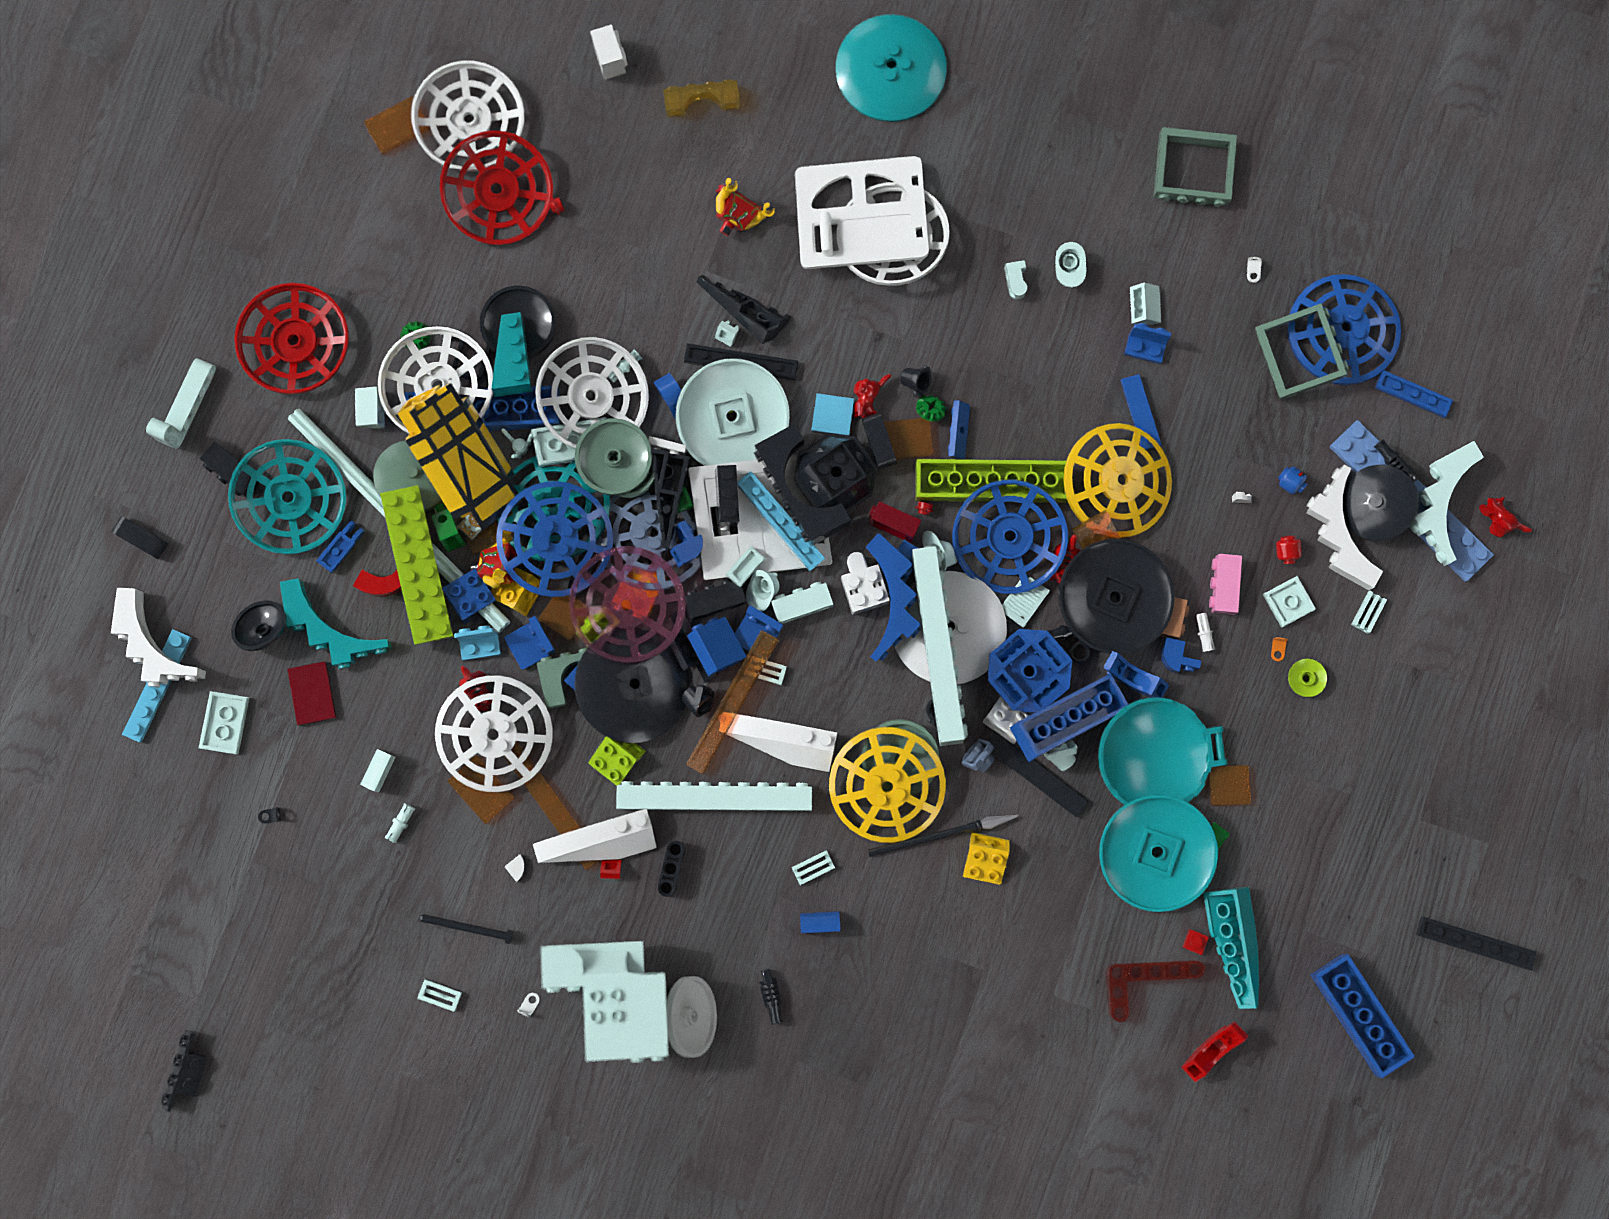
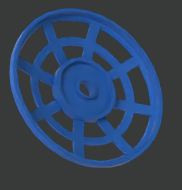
[1287,274,1401,385]
[952,479,1068,594]
[496,481,613,597]

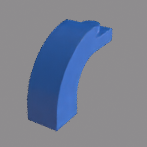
[1104,651,1169,698]

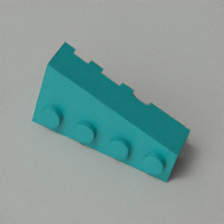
[491,312,533,397]

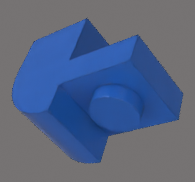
[653,373,682,420]
[670,520,703,568]
[1161,638,1201,673]

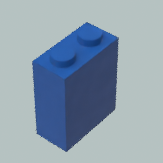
[687,617,746,676]

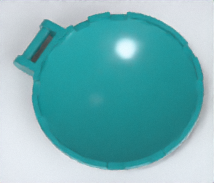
[1098,697,1228,805]

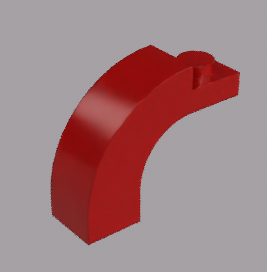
[353,569,402,597]
[1181,1021,1248,1082]

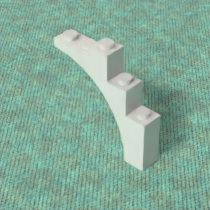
[1307,465,1383,590]
[111,588,206,688]

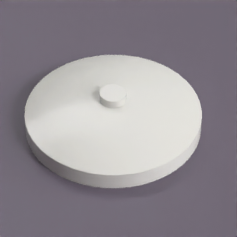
[666,976,717,1058]

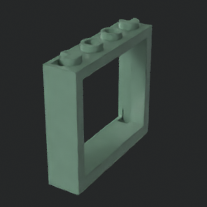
[1154,127,1237,207]
[1255,304,1349,401]

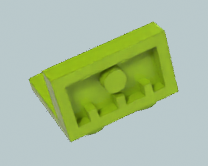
[588,737,646,786]

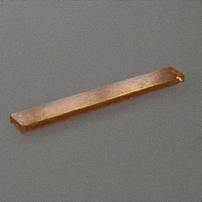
[686,630,779,775]
[503,741,600,870]

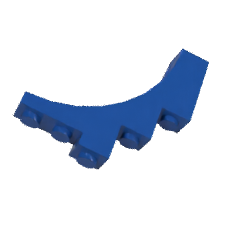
[866,533,921,662]

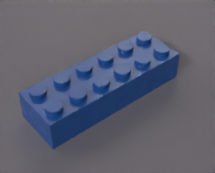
[1010,673,1128,762]
[1310,954,1415,1078]

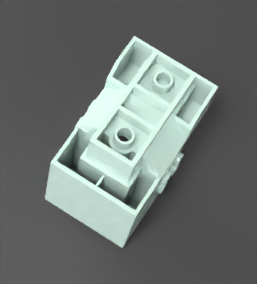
[541,941,668,1062]

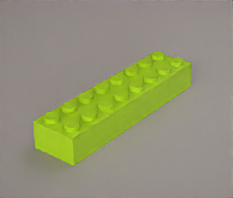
[915,459,1068,503]
[380,485,453,646]

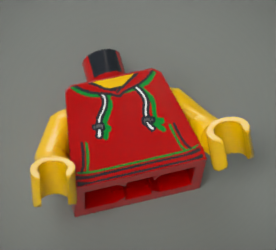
[716,178,775,237]
[470,530,517,588]

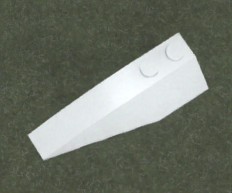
[719,712,837,772]
[533,809,657,863]

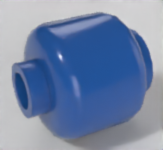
[1278,466,1308,495]

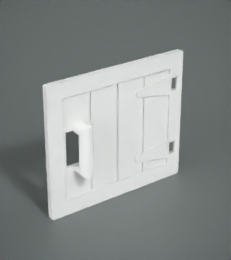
[688,455,832,580]

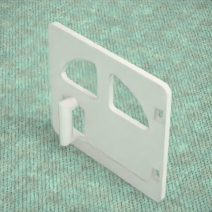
[795,156,929,269]

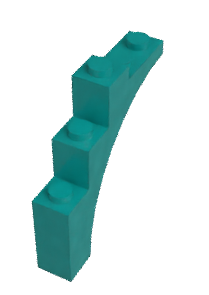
[280,578,392,669]

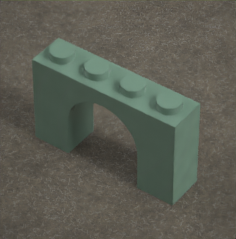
[537,648,587,709]

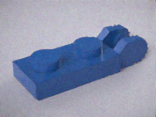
[317,521,365,574]

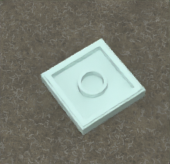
[1263,576,1316,628]

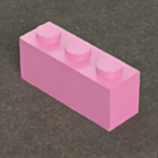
[1209,554,1242,615]

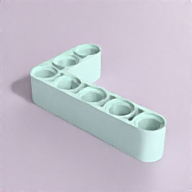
[146,358,216,449]

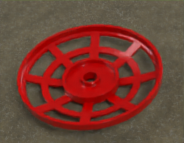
[439,130,553,245]
[234,283,349,395]

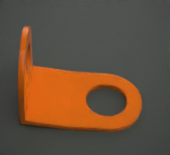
[1271,637,1288,662]

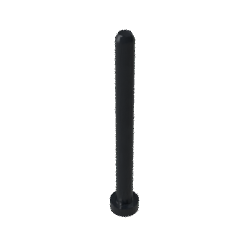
[420,914,513,944]

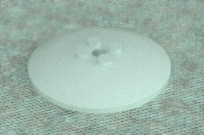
[676,359,789,466]

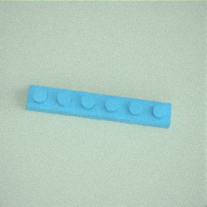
[737,471,825,571]
[122,629,192,743]

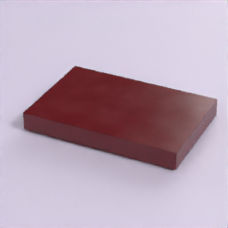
[287,661,336,726]

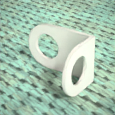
[1247,257,1261,282]
[517,993,539,1017]

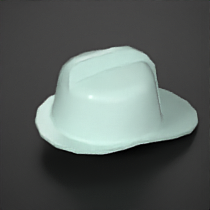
[1055,242,1086,287]
[922,531,957,573]
[746,570,779,612]

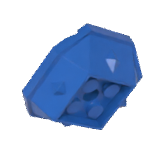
[988,629,1072,713]

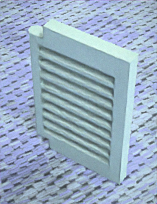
[1002,577,1050,628]

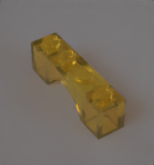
[663,79,740,117]

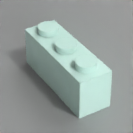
[771,582,833,624]

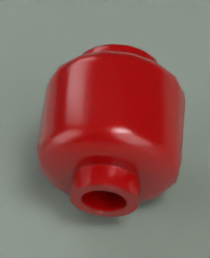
[1276,536,1302,564]

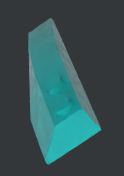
[1203,887,1259,1009]

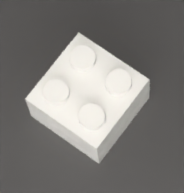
[590,25,628,79]

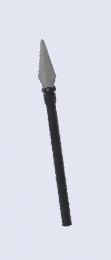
[867,815,1018,857]

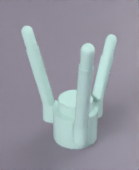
[501,429,533,459]

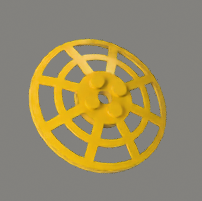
[1064,423,1172,538]
[829,727,946,842]

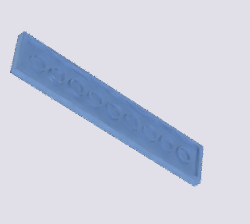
[1329,420,1494,582]

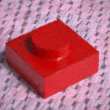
[600,859,622,879]
[1182,929,1209,955]

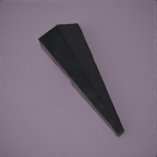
[697,275,791,344]
[651,448,691,550]

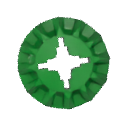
[400,321,431,350]
[916,394,946,422]

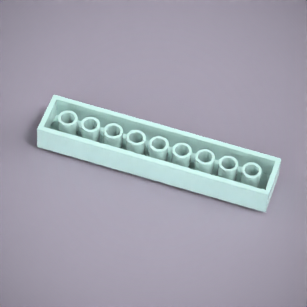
[912,546,968,746]

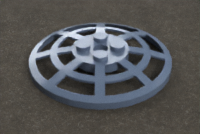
[596,481,702,591]

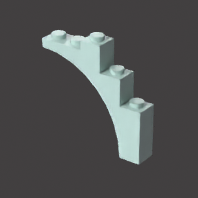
[1410,441,1484,566]

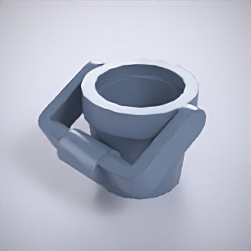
[961,738,994,772]

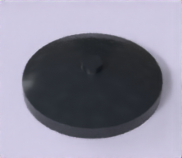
[479,285,556,359]
[1343,465,1419,541]

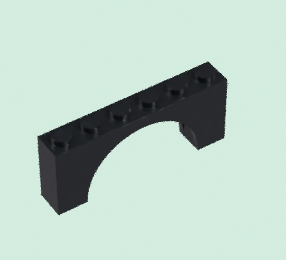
[753,424,851,546]

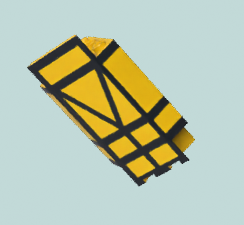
[397,383,523,531]

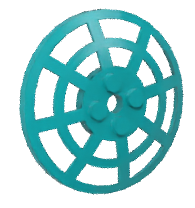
[228,439,346,554]
[498,456,611,561]

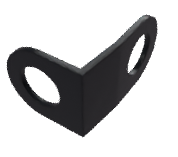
[258,807,281,824]

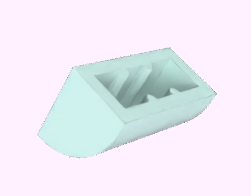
[1130,283,1161,325]
[355,387,385,428]
[361,749,395,792]

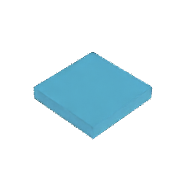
[811,393,854,436]

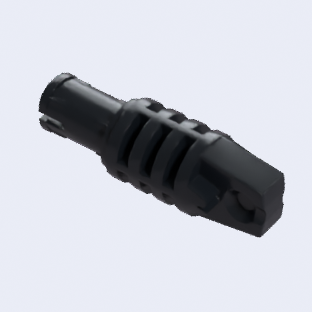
[1374,439,1418,482]
[759,969,783,1025]

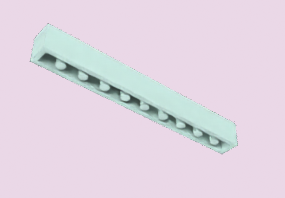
[616,782,812,811]

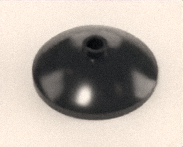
[231,600,286,651]

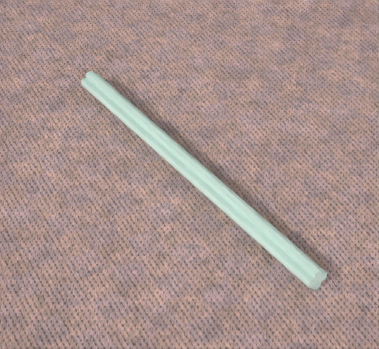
[288,408,510,633]

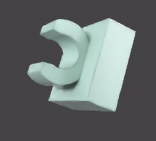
[715,321,738,347]

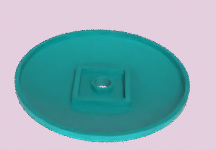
[836,15,947,122]
[1099,795,1218,912]

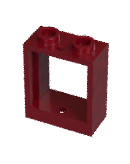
[868,501,921,543]

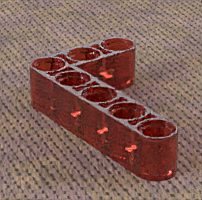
[1106,960,1205,1022]

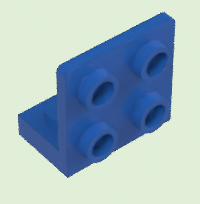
[1124,323,1172,364]
[442,569,495,624]
[735,606,783,660]
[504,616,556,670]

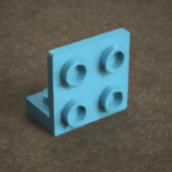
[454,625,501,661]

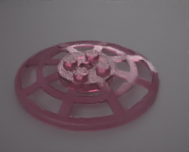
[569,546,685,663]

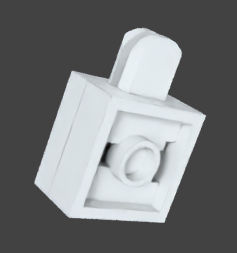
[841,552,890,615]

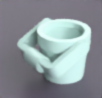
[1044,740,1077,771]

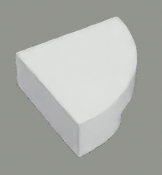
[1232,492,1251,503]
[505,854,524,882]

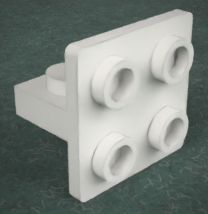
[983,696,1029,744]

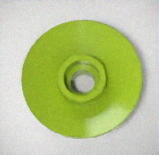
[1288,659,1327,697]

